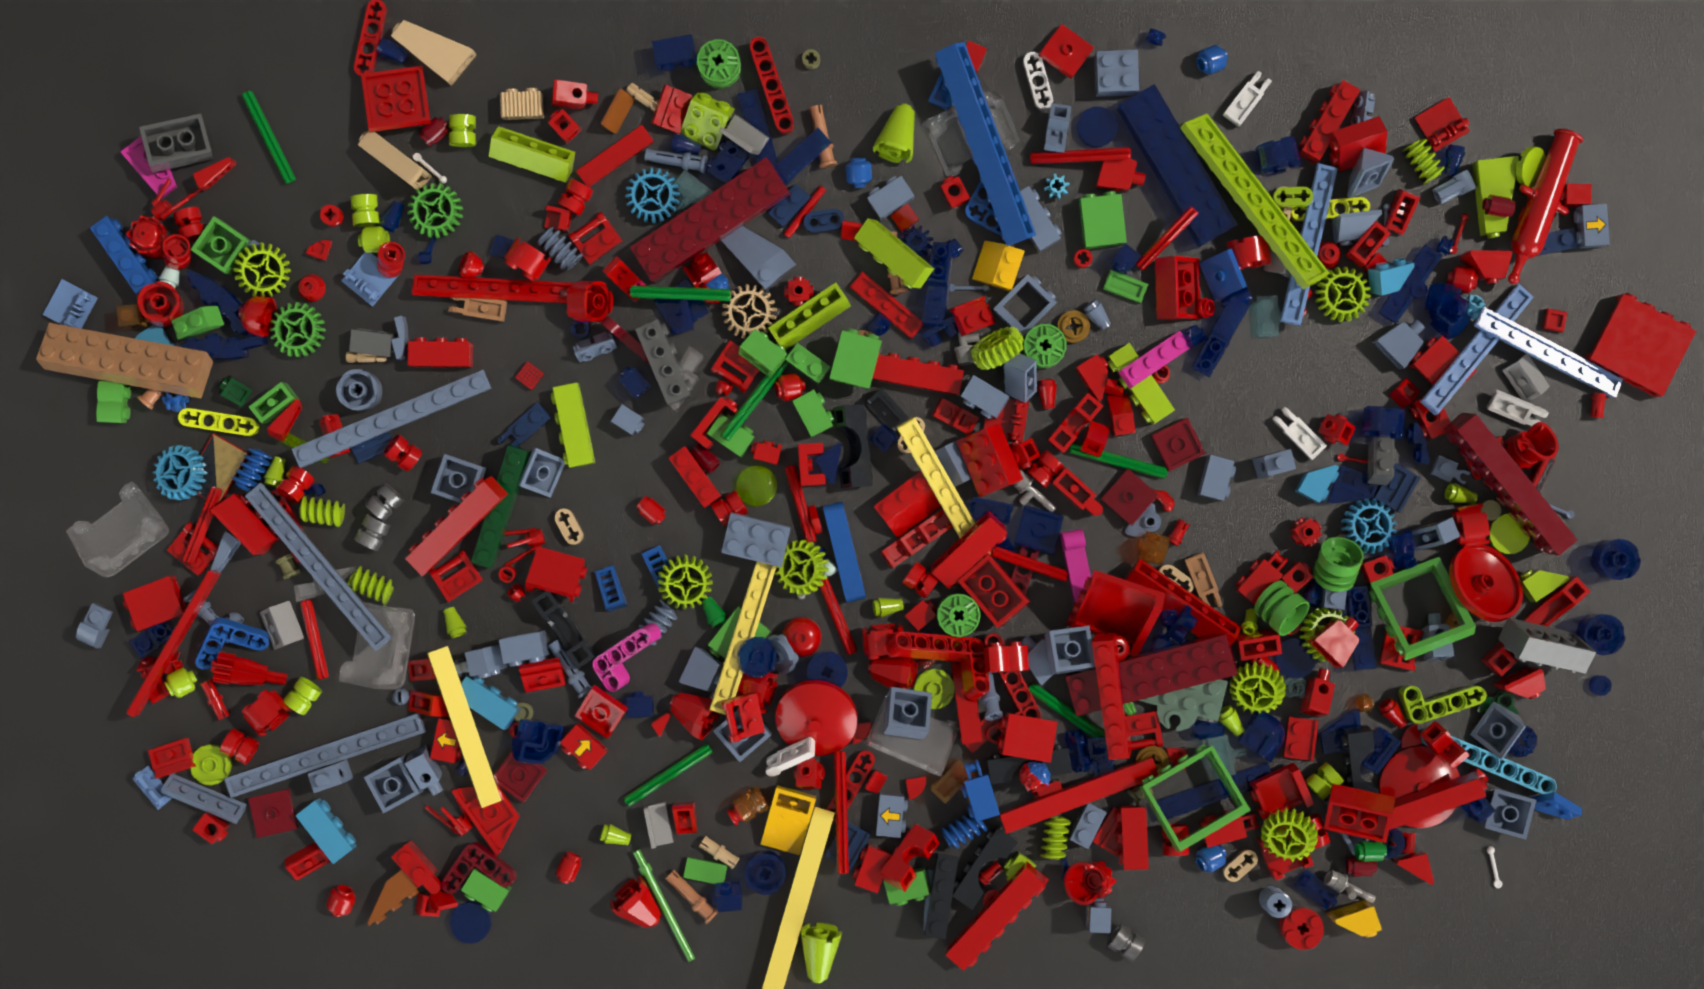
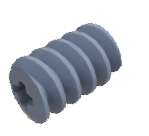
[538,227,583,271]
[634,599,678,646]
[1259,886,1292,918]

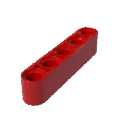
[750,37,794,136]

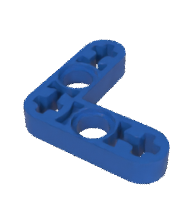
[965,181,1002,238]
[195,618,269,670]

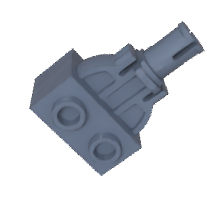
[454,644,507,679]

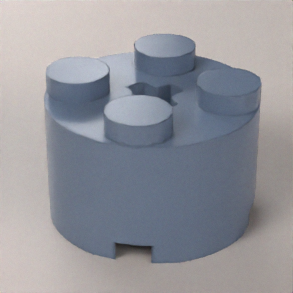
[336,369,383,412]

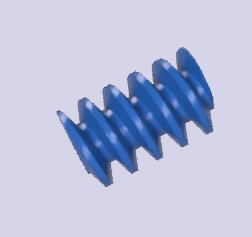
[232,448,273,492]
[941,815,988,851]

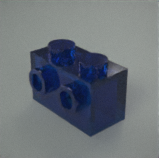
[652,34,697,71]
[707,139,751,185]

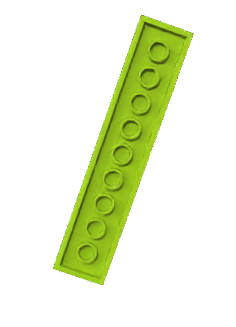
[1180,114,1330,290]

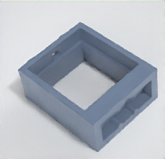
[992,274,1057,337]

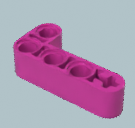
[1060,528,1091,603]
[592,623,661,692]

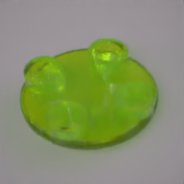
[736,466,777,506]

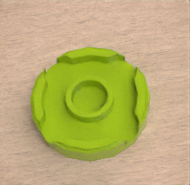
[1516,146,1546,188]
[1489,514,1530,554]
[914,668,954,709]
[190,744,232,785]

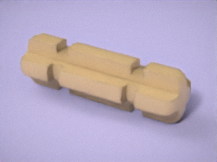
[626,83,658,112]
[346,352,387,363]

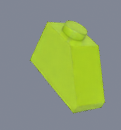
[1520,569,1570,602]

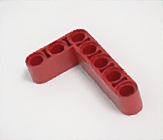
[886,632,990,701]
[982,633,1041,744]

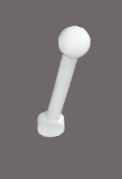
[413,153,447,184]
[1486,846,1502,888]

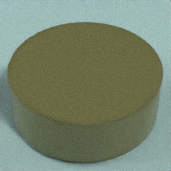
[1480,500,1501,520]
[515,702,534,723]

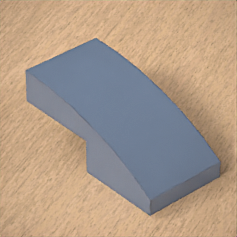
[391,316,409,361]

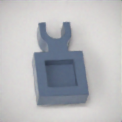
[1430,455,1470,485]

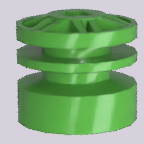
[697,39,741,89]
[1021,324,1066,369]
[1313,537,1364,592]
[1254,580,1310,636]
[936,593,980,637]

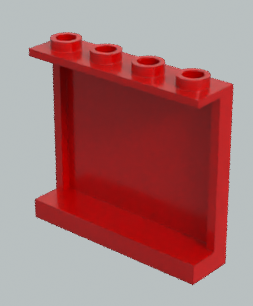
[1584,293,1697,397]
[1066,570,1165,656]

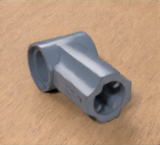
[1432,169,1477,205]

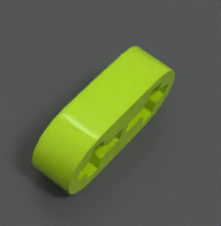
[1274,187,1313,208]

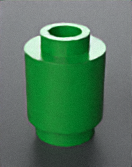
[1354,841,1387,862]

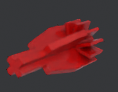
[211,652,288,685]

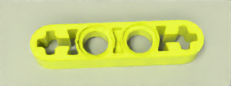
[1290,197,1370,222]
[178,408,259,436]

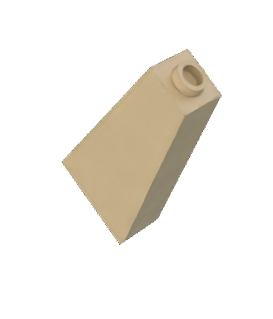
[391,20,477,86]
[358,131,432,191]

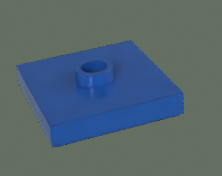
[1199,249,1247,301]

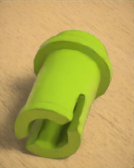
[1241,608,1258,635]

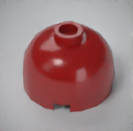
[239,296,277,337]
[782,617,822,657]

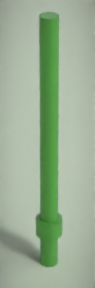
[633,849,695,962]

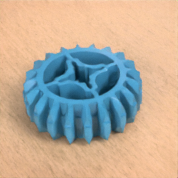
[625,168,681,223]
[152,445,208,500]
[1341,499,1397,554]

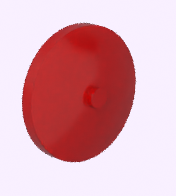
[1449,545,1523,622]
[775,680,858,756]
[1378,746,1460,828]

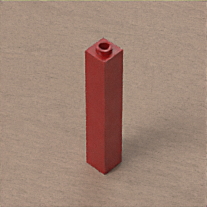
[1389,771,1488,830]

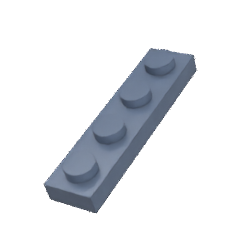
[161,774,247,824]

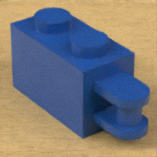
[961,759,1000,822]

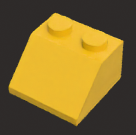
[972,241,1025,292]
[1326,900,1382,938]

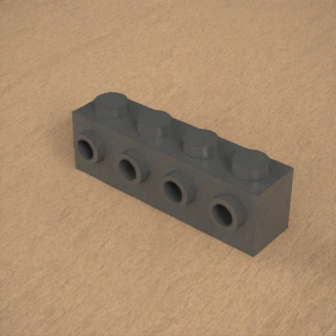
[635,319,693,406]

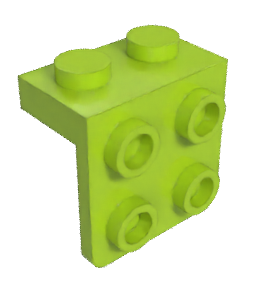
[680,92,735,150]

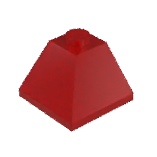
[1459,250,1512,284]
[1492,666,1546,699]

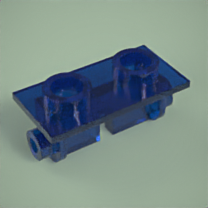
[1064,729,1092,773]
[1295,869,1339,910]

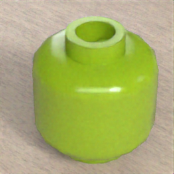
[358,226,390,253]
[164,667,197,698]

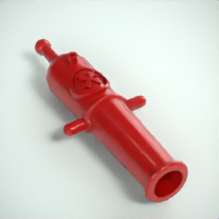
[1508,129,1584,285]

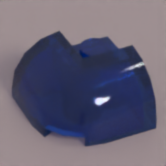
[1425,283,1471,340]
[1238,710,1285,763]
[512,718,564,764]

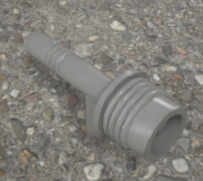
[954,327,980,366]
[1013,469,1056,513]
[1324,870,1376,903]

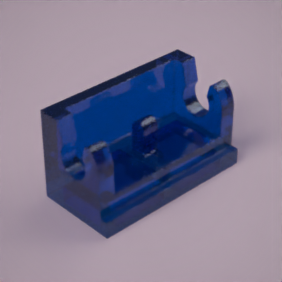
[665,299,695,335]
[969,497,1014,525]
[1361,727,1402,774]
[1461,797,1496,824]

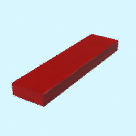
[576,125,654,188]
[850,271,925,340]

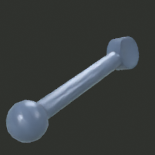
[1382,203,1391,246]
[948,284,990,292]
[1548,503,1574,519]

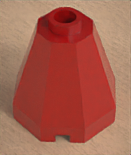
[868,656,918,689]
[736,671,778,714]
[670,693,720,740]
[610,876,661,928]

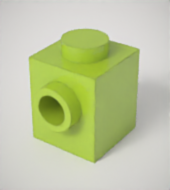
[1004,852,1036,881]

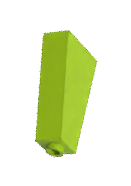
[1472,156,1519,239]

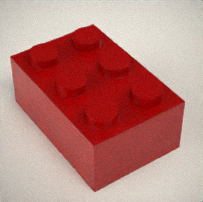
[956,423,1024,498]
[958,554,1031,628]

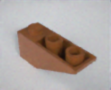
[367,869,419,926]

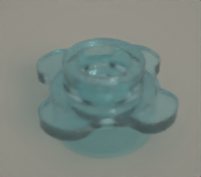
[1285,678,1306,698]

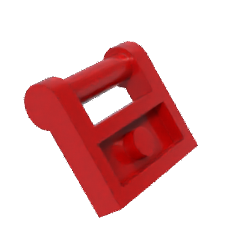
[569,212,623,265]
[710,341,760,393]
[167,522,219,576]
[430,549,484,602]
[1378,626,1424,671]
[721,691,765,743]
[1125,710,1163,750]

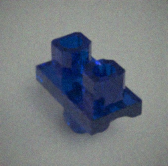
[921,311,959,348]
[1389,529,1417,569]
[1161,605,1198,643]

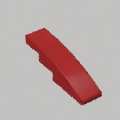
[880,509,953,569]
[951,662,983,744]

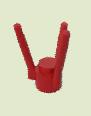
[151,179,201,221]
[505,527,546,566]
[425,789,473,837]

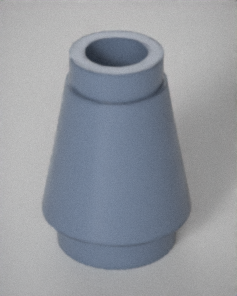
[1083,299,1111,330]

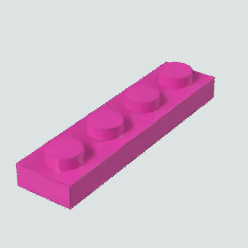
[1119,331,1191,389]

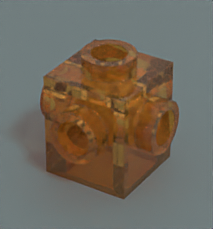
[1136,531,1170,565]

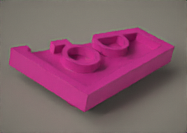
[121,136,178,200]

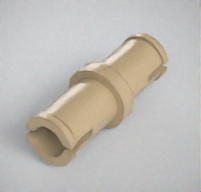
[699,836,740,869]

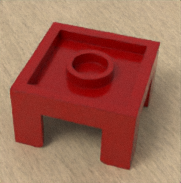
[798,443,826,486]
[1256,831,1314,881]

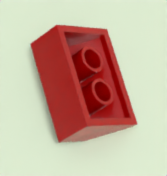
[1155,256,1201,320]
[874,471,941,538]
[210,494,280,555]
[1324,784,1395,843]

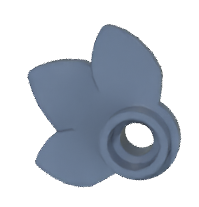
[1125,504,1161,537]

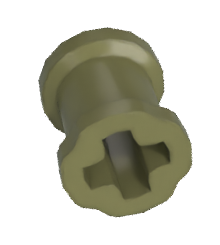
[275,554,301,580]
[1127,783,1154,805]

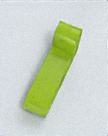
[1398,685,1487,724]

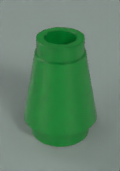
[702,596,727,628]

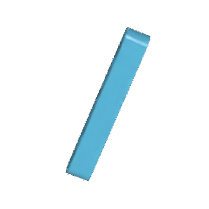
[1420,728,1557,794]

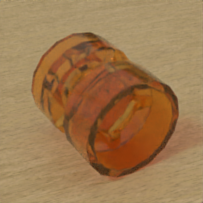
[732,785,771,823]

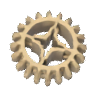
[722,284,777,339]

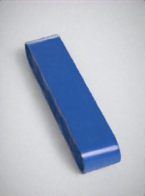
[823,501,866,603]

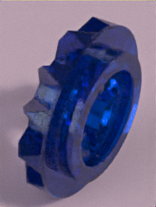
[1508,725,1538,757]
[1372,828,1405,859]

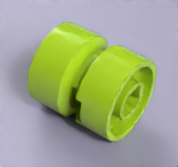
[449,114,476,147]
[350,194,380,227]
[284,676,322,715]
[1305,762,1344,801]

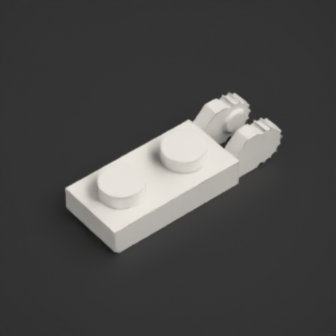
[1223,71,1272,127]
[1487,389,1549,426]
[1272,407,1326,460]
[766,737,815,777]

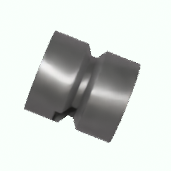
[365,483,404,521]
[354,514,391,551]
[1107,924,1145,962]

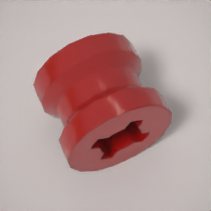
[320,204,344,227]

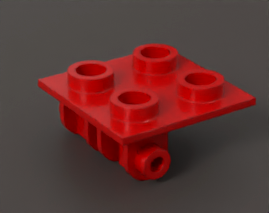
[1415,97,1470,152]
[984,399,1029,442]

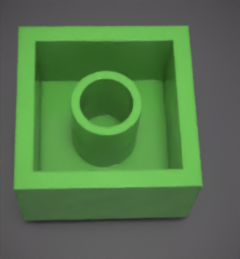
[191,216,252,275]

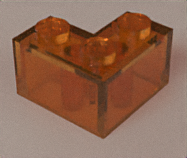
[930,757,977,804]

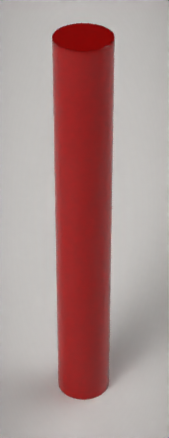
[783,185,826,239]

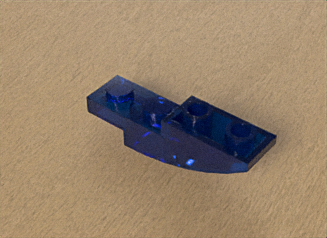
[922,242,953,327]
[186,270,249,336]
[1192,295,1250,378]
[179,334,268,359]
[1346,586,1377,671]

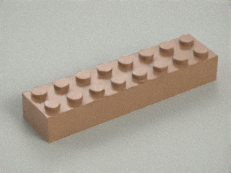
[36,323,213,399]

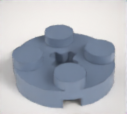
[761,634,799,676]

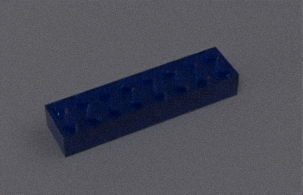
[1117,84,1238,248]

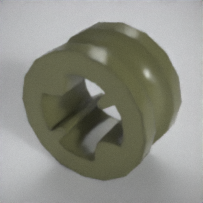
[802,49,821,70]

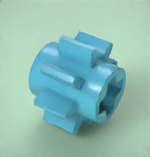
[1044,173,1070,200]
[1459,294,1486,320]

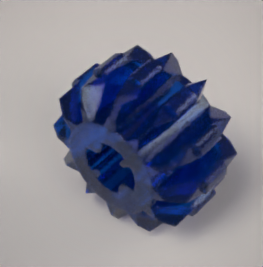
[900,225,934,258]

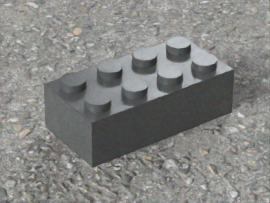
[1498,618,1596,674]

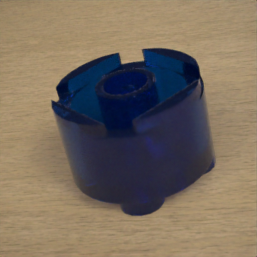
[1255,137,1302,176]
[1361,406,1405,440]
[1591,539,1641,580]
[1576,613,1625,655]
[807,650,848,688]
[745,850,787,895]

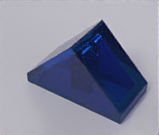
[814,443,842,485]

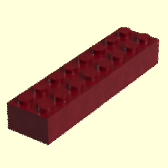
[630,157,791,283]
[1444,413,1577,556]
[1066,632,1238,716]

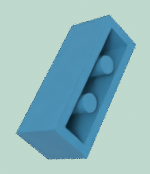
[461,675,521,730]
[296,798,357,864]

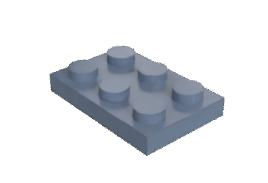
[722,512,791,567]

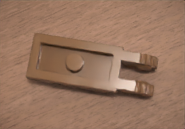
[448,297,507,322]
[1184,552,1223,607]

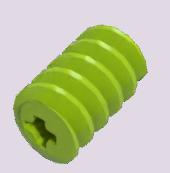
[1402,139,1444,185]
[299,496,345,527]
[348,566,394,604]
[1040,816,1071,860]

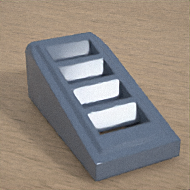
[211,531,242,573]

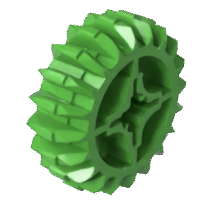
[407,183,463,238]
[269,302,326,358]

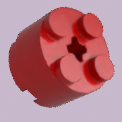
[1226,235,1271,270]
[504,237,552,281]
[137,281,184,327]
[566,281,613,322]
[1451,503,1490,548]
[862,624,903,659]
[242,690,292,736]
[1278,905,1324,950]

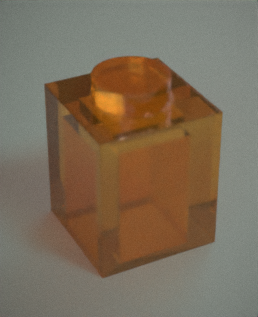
[116,304,147,329]

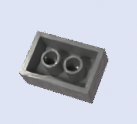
[139,114,214,173]

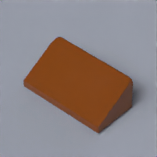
[601,88,635,134]

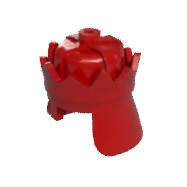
[126,216,168,260]
[1504,422,1559,470]
[1064,861,1116,905]

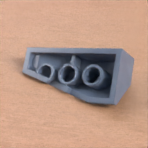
[721,226,796,292]

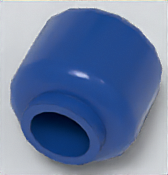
[1196,45,1228,75]
[845,157,873,188]
[1195,845,1227,873]

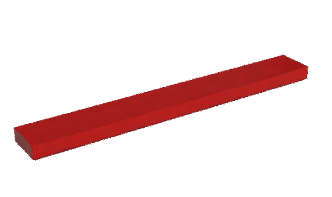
[412,274,574,303]
[127,570,221,717]
[999,756,1158,834]

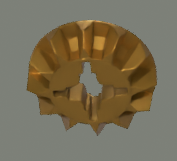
[1058,310,1090,343]
[1136,745,1169,775]

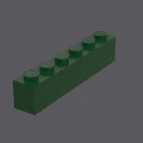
[471,444,532,569]

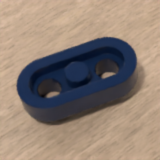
[804,209,844,233]

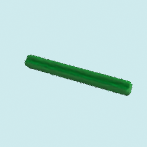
[242,91,296,184]
[630,286,731,301]
[720,362,787,441]
[1069,442,1168,479]
[1028,683,1107,747]
[624,744,713,806]

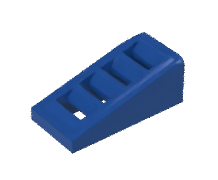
[642,545,676,588]
[594,565,628,612]

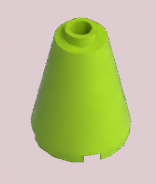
[873,103,915,163]
[801,923,842,983]

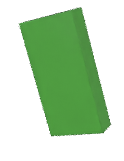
[1103,270,1148,304]
[683,857,728,886]

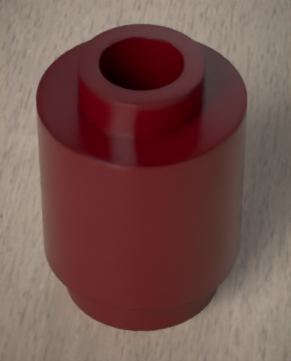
[419,117,449,146]
[1482,194,1515,218]
[1345,856,1377,877]

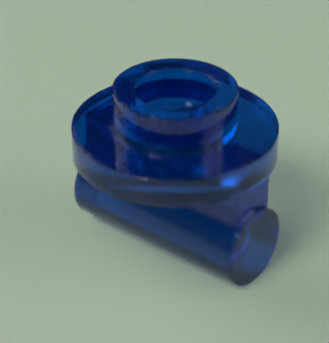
[866,312,890,336]
[1183,325,1207,348]

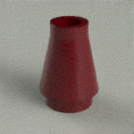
[691,444,721,474]

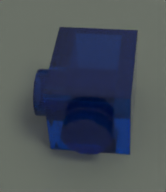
[1110,243,1142,275]
[624,691,654,718]
[712,881,742,913]

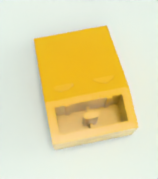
[761,785,816,855]

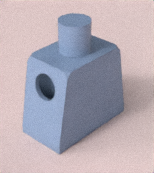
[1373,320,1425,370]
[1252,449,1296,478]
[1422,613,1454,662]
[1020,635,1052,685]
[679,647,724,693]
[404,744,443,796]
[308,759,354,793]

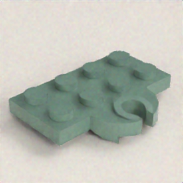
[1139,679,1228,731]

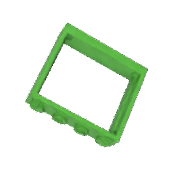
[1368,557,1476,661]
[1139,744,1251,852]

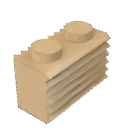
[500,88,544,120]

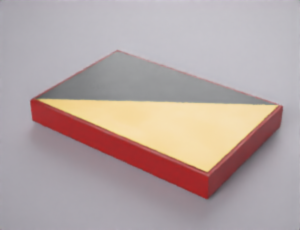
[197,433,250,505]

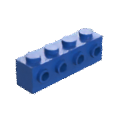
[90,216,158,295]

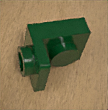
[218,375,253,407]

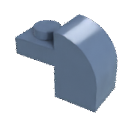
[1044,103,1071,153]
[76,603,113,648]

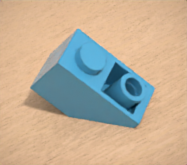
[1368,258,1414,295]
[1294,465,1339,503]

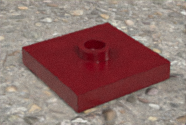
[1150,417,1206,472]
[1101,469,1159,526]
[493,746,548,803]
[248,788,299,838]

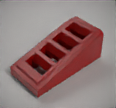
[193,157,237,191]
[1384,189,1421,235]
[267,399,303,442]

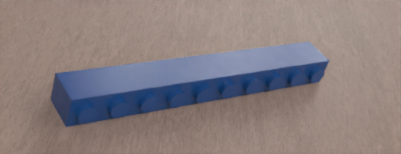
[935,42,1036,246]

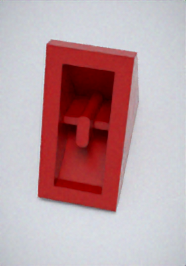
[672,801,697,834]
[1392,851,1434,885]

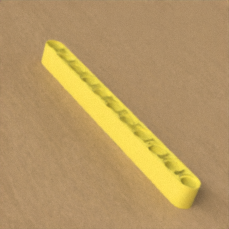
[762,807,835,989]

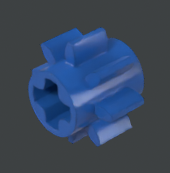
[162,392,190,412]

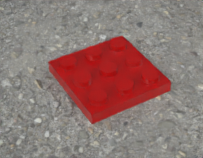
[361,66,431,132]

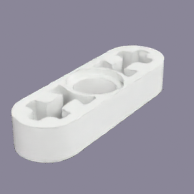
[1023,52,1053,111]

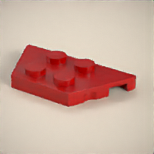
[451,784,520,856]

